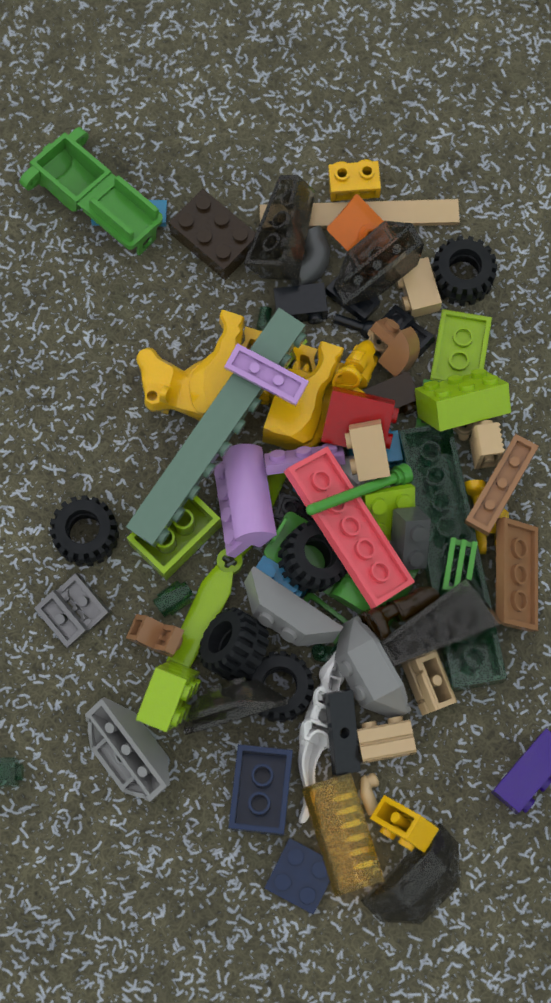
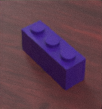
[491,728,551,814]

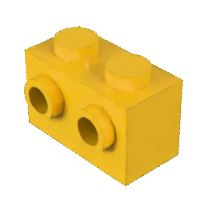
[328,159,381,202]
[369,795,439,853]

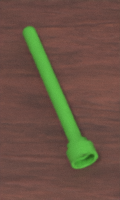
[306,463,413,515]

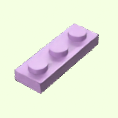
[224,343,309,406]
[264,443,346,475]

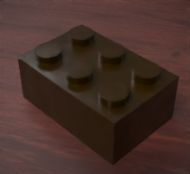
[169,189,259,280]

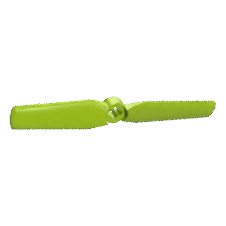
[166,451,286,667]

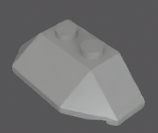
[244,566,343,646]
[334,615,411,718]
[85,697,170,802]

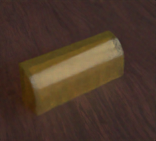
[302,773,385,897]

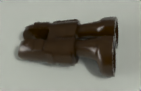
[361,586,440,641]

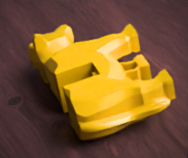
[136,310,344,450]

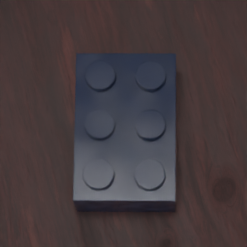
[228,744,293,836]

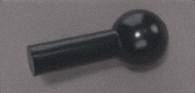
[333,313,375,339]

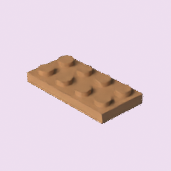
[495,517,538,632]

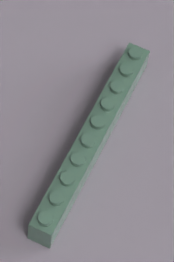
[126,308,307,548]

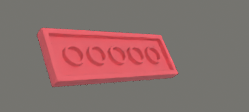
[284,446,415,609]

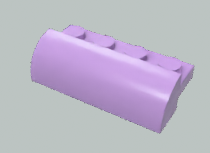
[214,444,277,558]

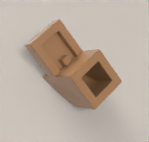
[370,317,420,377]
[126,614,184,657]

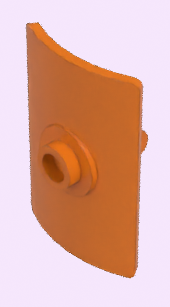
[327,194,407,280]

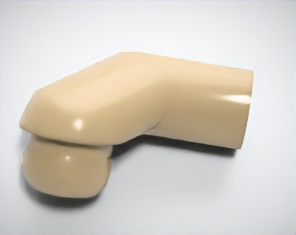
[360,773,380,815]

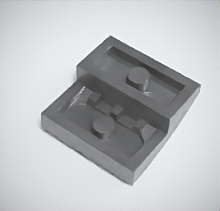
[34,573,112,648]

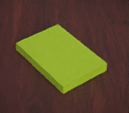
[430,309,492,382]

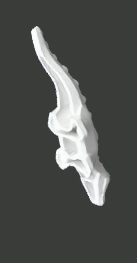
[298,651,344,823]

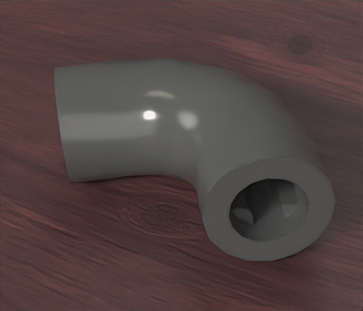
[288,225,330,286]

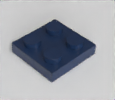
[264,838,338,915]

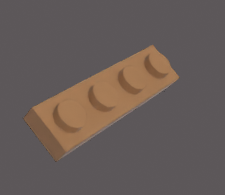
[465,434,539,536]

